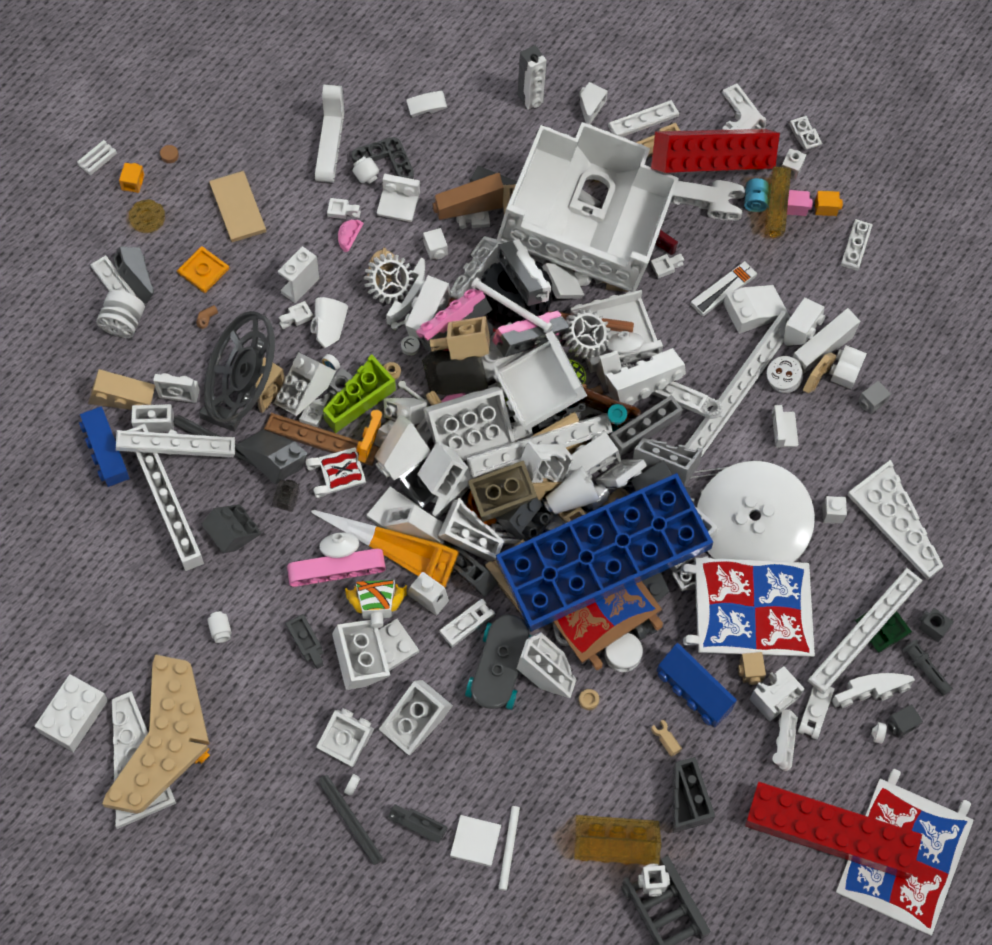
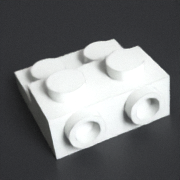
[153,373,199,403]
[316,708,374,767]

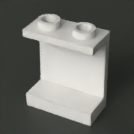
[278,246,319,303]

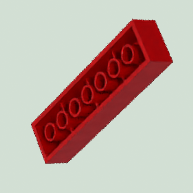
[651,129,780,173]
[745,781,923,880]

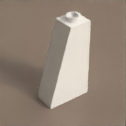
[792,308,861,374]

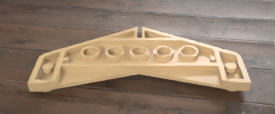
[102,655,210,814]

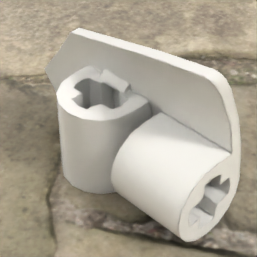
[310,297,348,348]

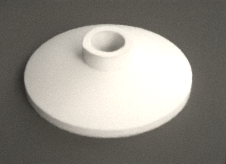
[607,331,643,354]
[320,533,359,558]

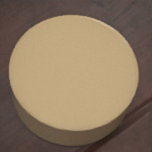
[579,689,599,710]

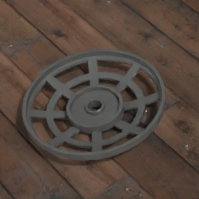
[204,311,275,424]

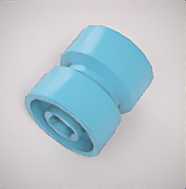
[744,178,769,212]

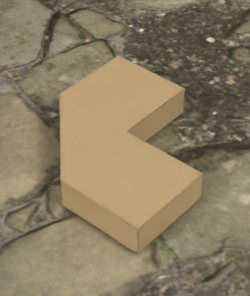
[803,352,836,393]

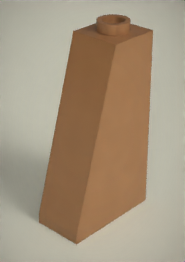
[432,173,504,220]

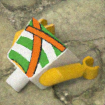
[345,580,407,628]

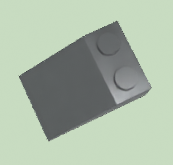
[236,430,308,484]

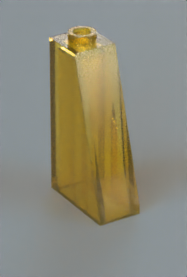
[765,166,791,238]

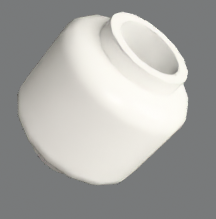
[352,156,379,184]

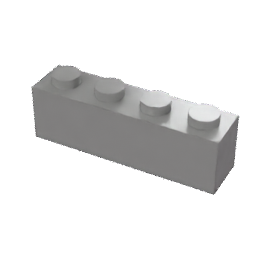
[610,395,683,457]

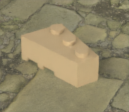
[88,369,155,410]

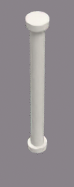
[471,277,553,334]

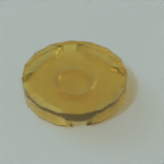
[129,199,165,233]

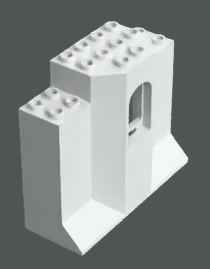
[497,122,679,292]

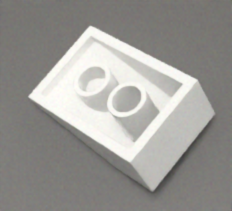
[723,285,789,334]
[379,680,453,755]

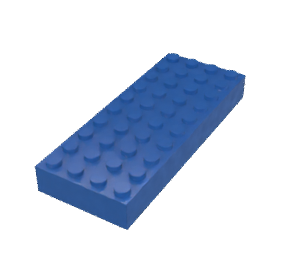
[496,473,713,632]

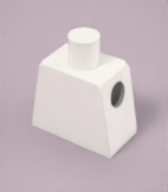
[407,572,449,616]

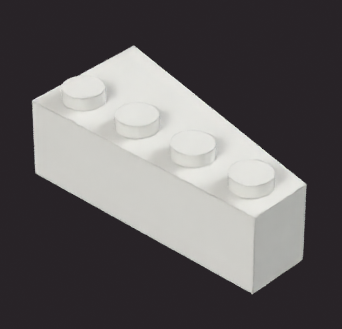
[606,348,686,405]

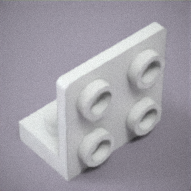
[377,174,420,222]

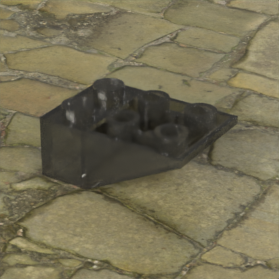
[422,350,489,395]

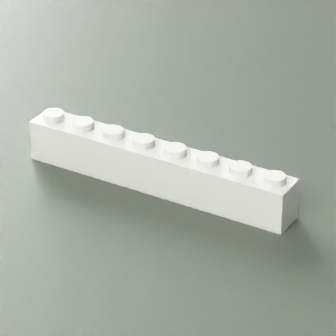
[127,424,204,571]

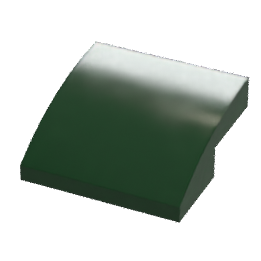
[855,611,912,653]

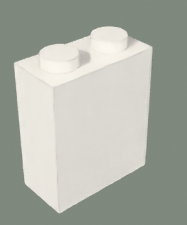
[418,441,468,501]

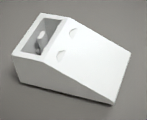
[274,352,336,416]

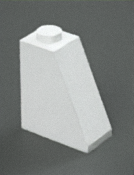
[384,504,444,544]

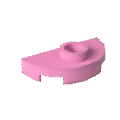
[338,220,364,252]

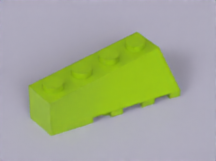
[323,354,396,433]

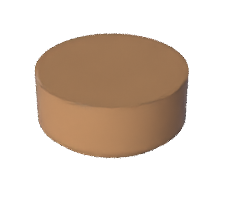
[160,145,179,163]

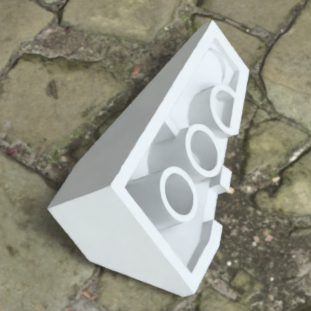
[450,236,502,300]

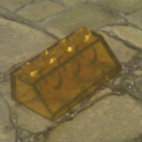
[574,815,661,865]

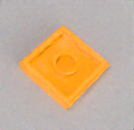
[177,246,230,293]

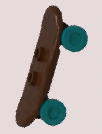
[559,387,641,433]

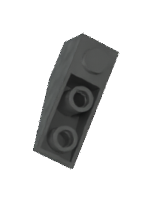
[113,246,154,304]

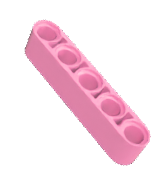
[287,549,386,587]

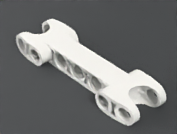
[670,180,745,221]

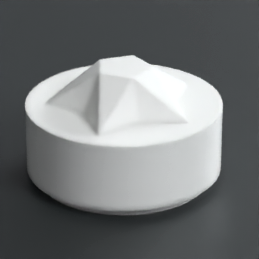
[871,722,887,744]

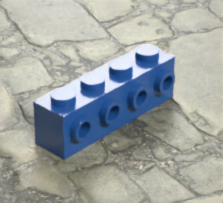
[79,406,130,487]

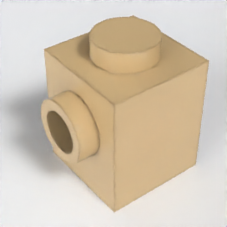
[738,652,766,685]

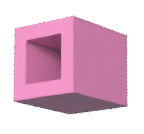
[785,190,812,216]

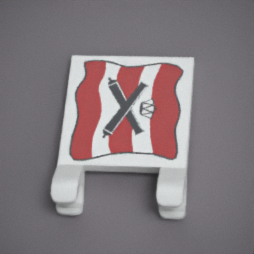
[306,447,366,498]

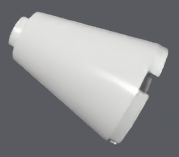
[544,466,601,514]

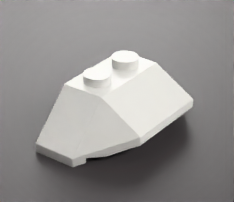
[517,632,576,698]

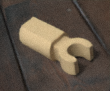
[651,720,682,757]

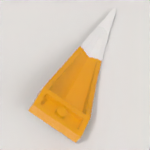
[311,510,459,588]

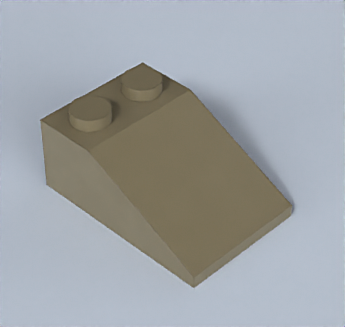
[468,461,538,522]

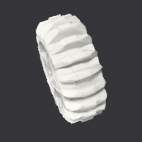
[364,253,414,304]
[562,309,611,359]

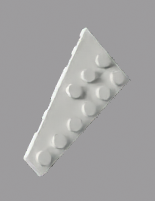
[847,460,943,580]
[112,691,176,829]

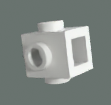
[638,864,670,897]

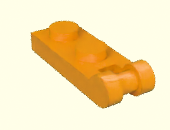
[356,410,382,463]

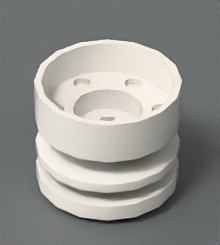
[96,290,145,338]

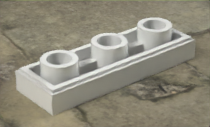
[840,219,873,271]

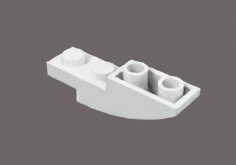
[832,673,915,708]

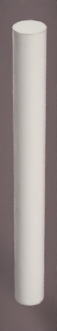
[498,806,520,891]

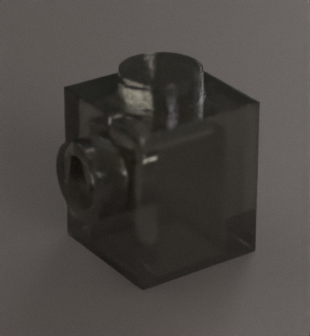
[273,479,300,512]

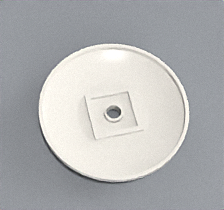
[697,461,815,562]

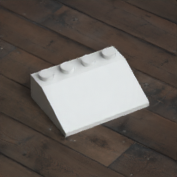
[423,386,515,461]

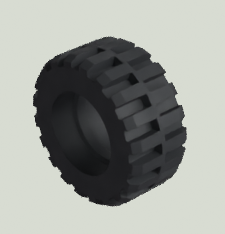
[481,262,552,325]

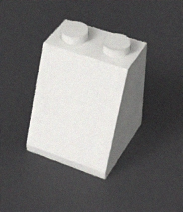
[374,414,431,480]

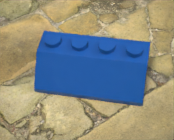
[657,643,737,728]

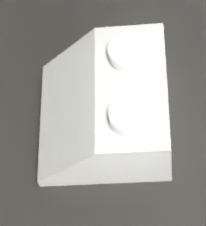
[784,297,825,346]

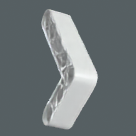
[315,84,344,183]

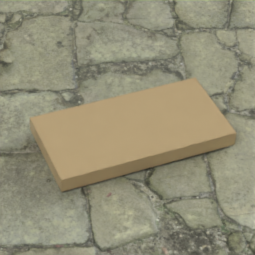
[209,171,266,242]

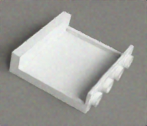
[570,290,663,373]
[492,331,587,430]

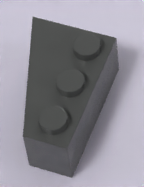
[673,757,715,833]

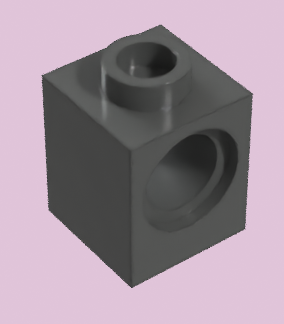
[919,608,954,642]
[887,704,923,738]

